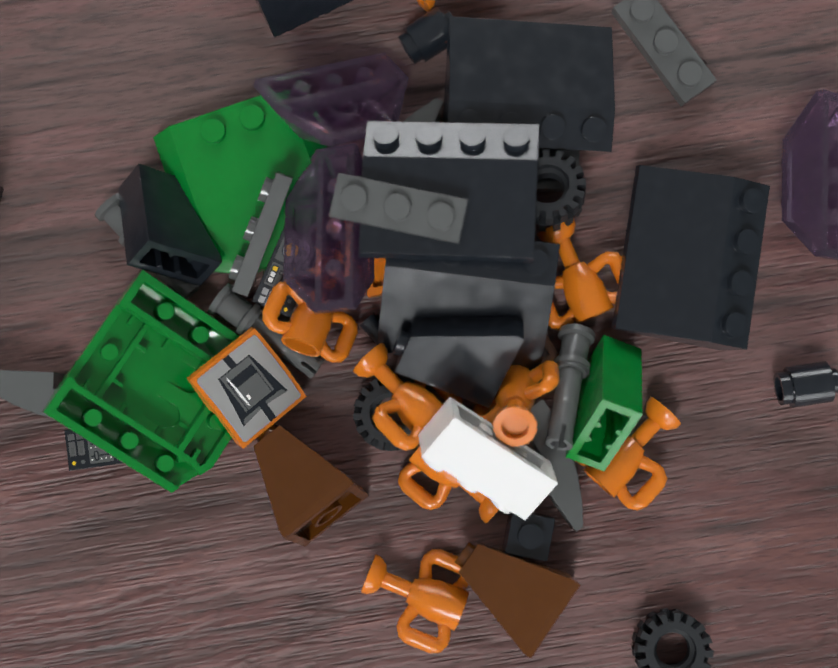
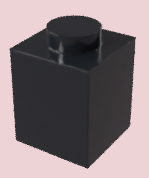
[502,512,555,561]

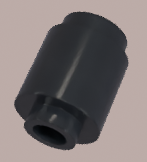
[398,7,452,65]
[774,361,838,408]

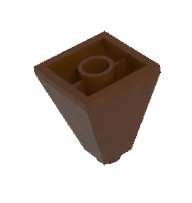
[253,424,370,547]
[455,542,580,659]

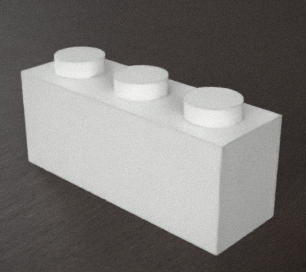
[418,397,558,520]

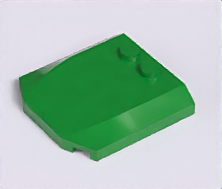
[153,85,350,274]
[42,270,239,493]

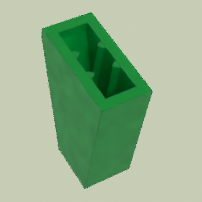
[566,335,643,471]

